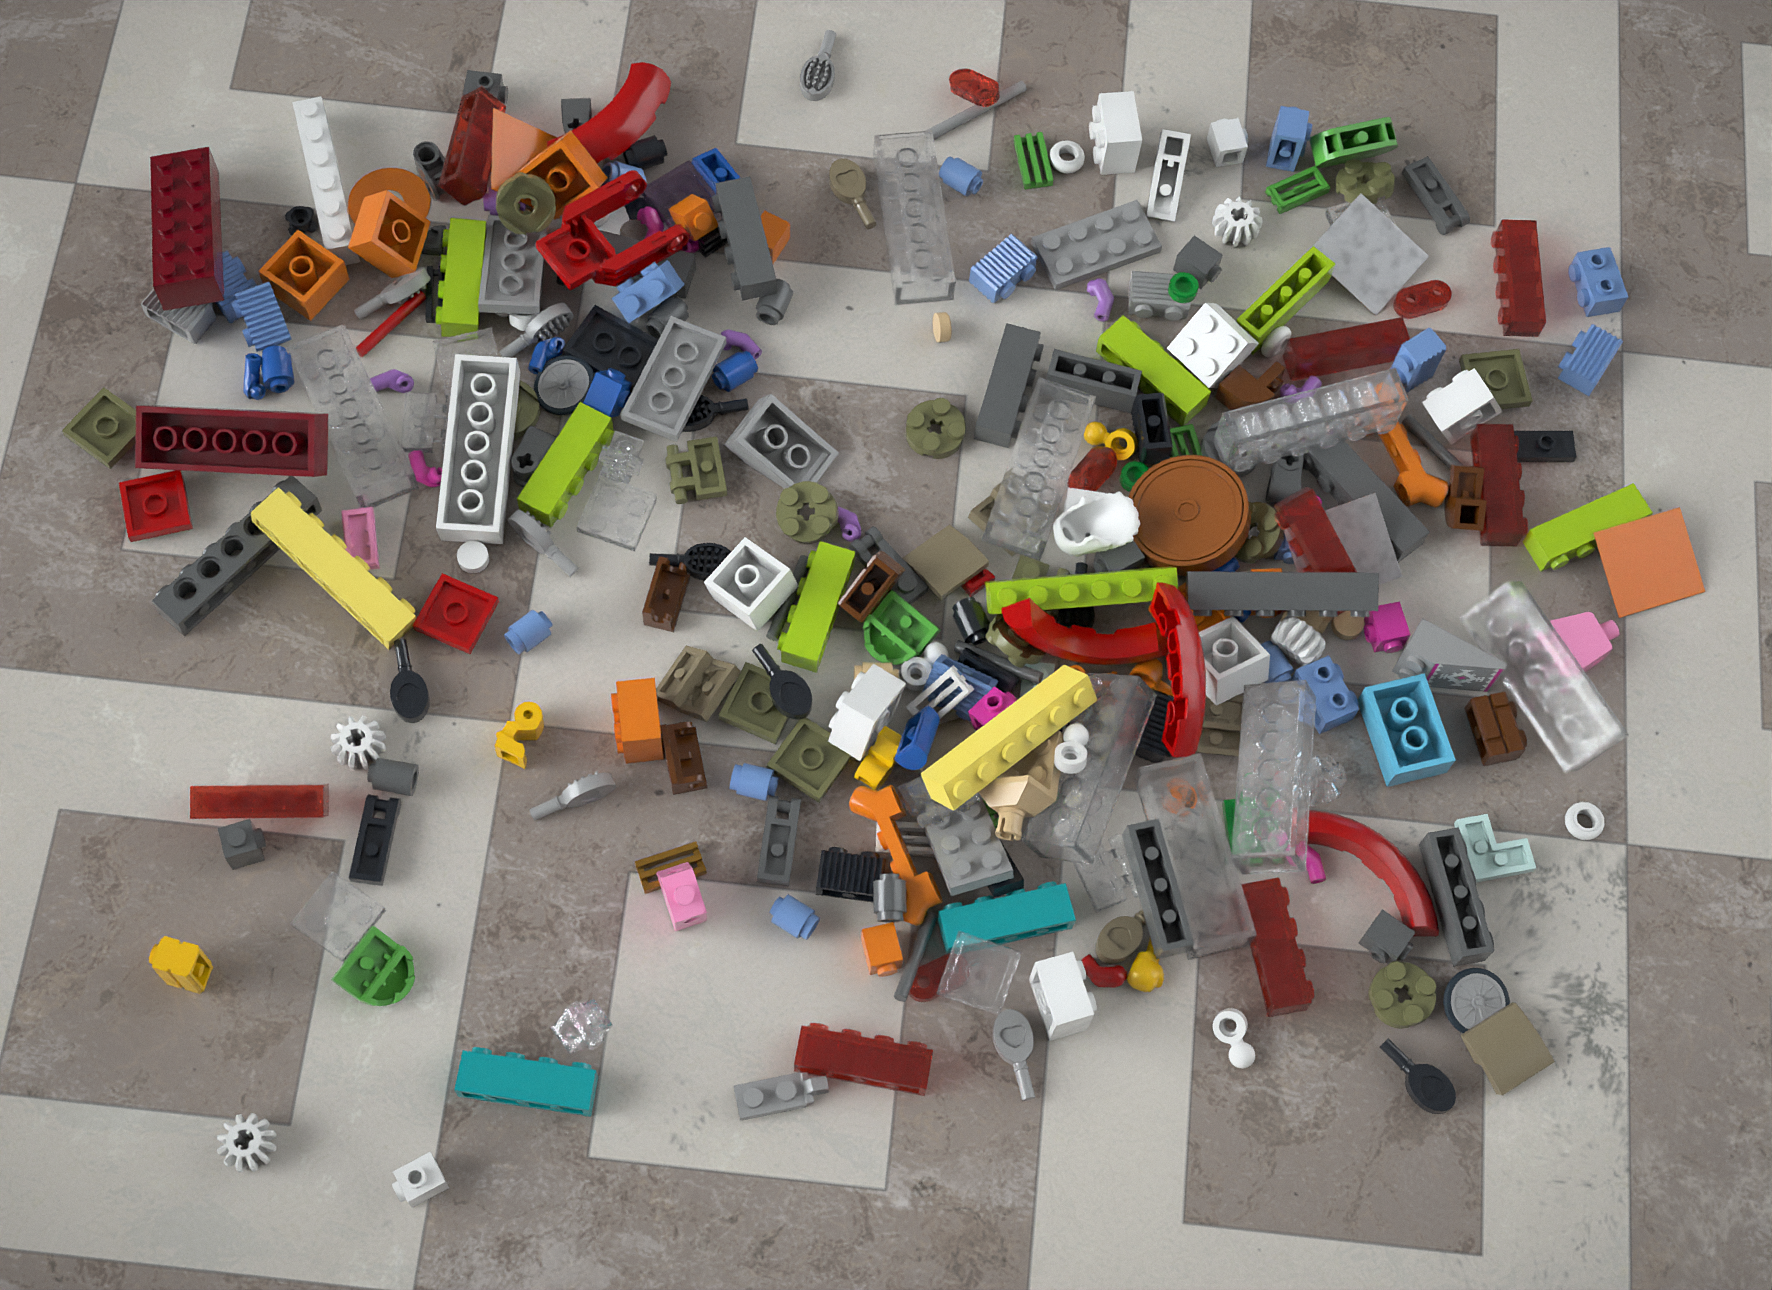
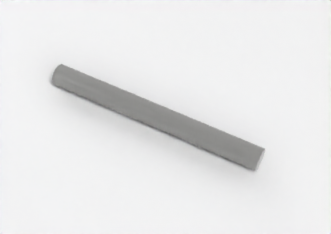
[925,81,1027,141]

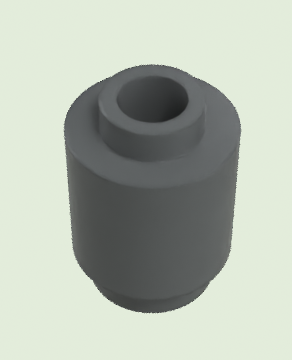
[756,279,793,325]
[645,297,689,339]
[873,873,907,923]

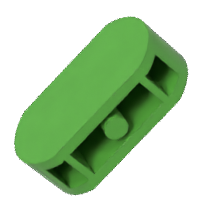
[1309,117,1398,168]

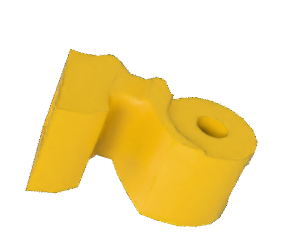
[494,701,544,769]
[854,725,902,791]

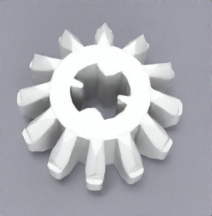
[1212,196,1263,247]
[1271,616,1326,666]
[331,715,386,771]
[217,1113,277,1173]

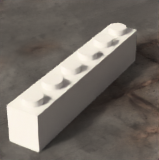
[292,96,360,265]

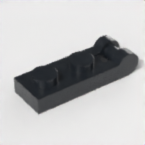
[348,794,401,886]

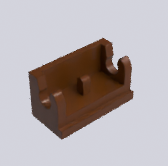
[642,556,690,632]
[660,721,708,795]

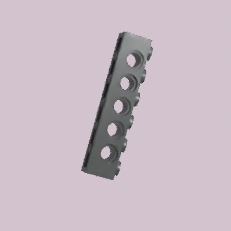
[152,476,322,637]

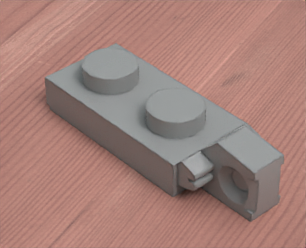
[734,1072,829,1121]

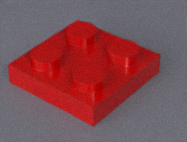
[119,470,193,542]
[413,573,499,654]

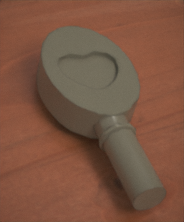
[829,159,876,229]
[1095,909,1147,964]

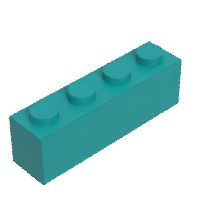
[937,881,1076,957]
[454,1047,598,1117]

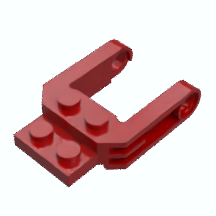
[536,170,690,291]

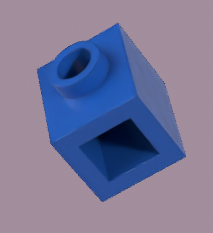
[583,368,633,418]

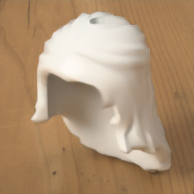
[1053,491,1140,557]

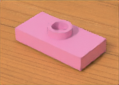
[341,507,380,570]

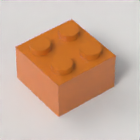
[518,130,608,220]
[348,190,431,278]
[258,230,350,321]
[611,677,664,764]

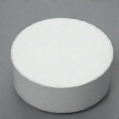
[457,541,489,573]

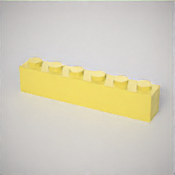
[251,487,416,650]
[921,665,1097,811]

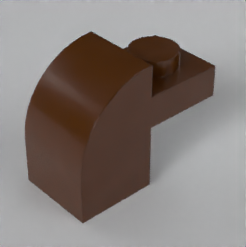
[1215,361,1286,416]
[1444,465,1487,531]

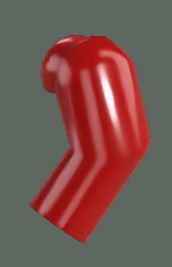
[1081,954,1128,988]

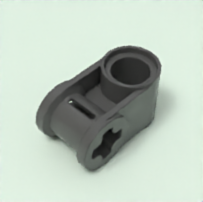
[561,98,592,134]
[413,141,462,201]
[511,426,557,487]
[1265,446,1304,507]

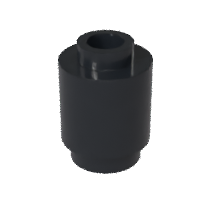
[623,135,668,170]
[952,597,990,645]

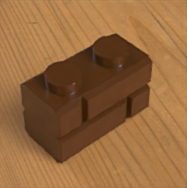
[838,550,905,623]
[1464,691,1527,766]

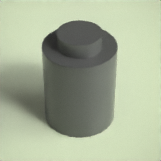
[367,758,419,796]

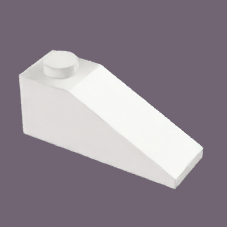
[1146,129,1191,222]

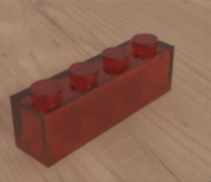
[438,86,506,206]
[1491,219,1546,337]
[1283,317,1410,381]
[1470,424,1528,547]
[1274,487,1357,615]
[190,783,329,819]
[1236,877,1315,1017]
[794,1023,933,1096]

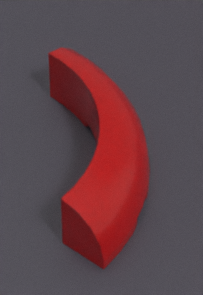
[547,62,671,163]
[1150,582,1206,757]
[1001,598,1168,665]
[1300,810,1439,937]

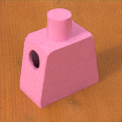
[1536,612,1619,684]
[656,862,707,931]

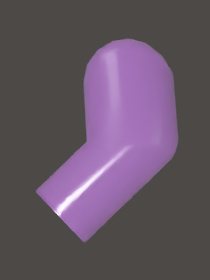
[1087,278,1114,322]
[721,329,762,360]
[368,369,414,393]
[1280,376,1322,405]
[837,506,862,542]

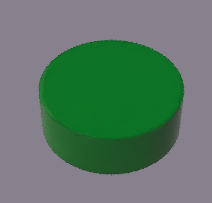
[1168,272,1199,303]
[1119,461,1149,492]

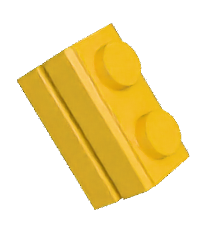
[149,936,213,994]

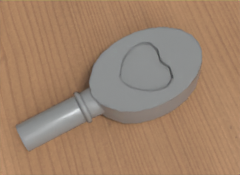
[800,30,836,101]
[354,267,431,320]
[499,303,573,358]
[508,510,579,577]
[529,771,616,821]
[992,1009,1035,1101]

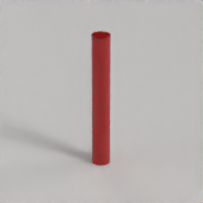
[354,291,426,358]

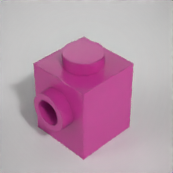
[1364,601,1411,653]
[968,686,1017,731]

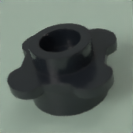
[285,206,318,235]

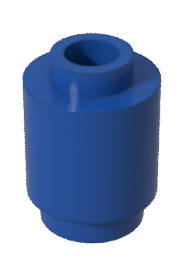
[261,345,295,393]
[712,351,758,392]

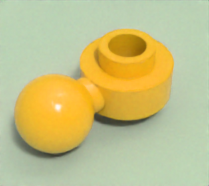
[1083,421,1138,460]

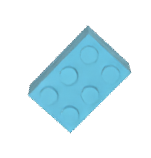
[1358,673,1456,787]

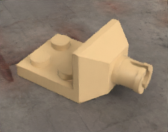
[978,731,1064,841]

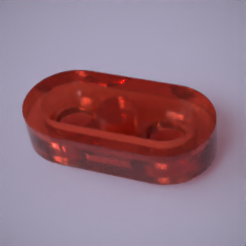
[949,68,1000,107]
[1393,280,1452,319]
[1067,446,1117,492]
[909,953,969,1002]

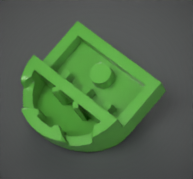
[863,590,941,665]
[331,926,415,1006]

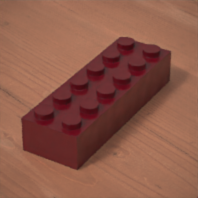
[150,147,224,311]
[135,405,328,477]

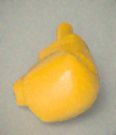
[1127,938,1164,992]

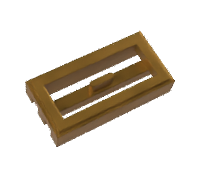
[634,841,707,894]

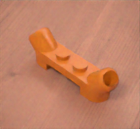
[1356,383,1449,508]
[849,784,943,926]

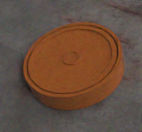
[1128,455,1251,576]

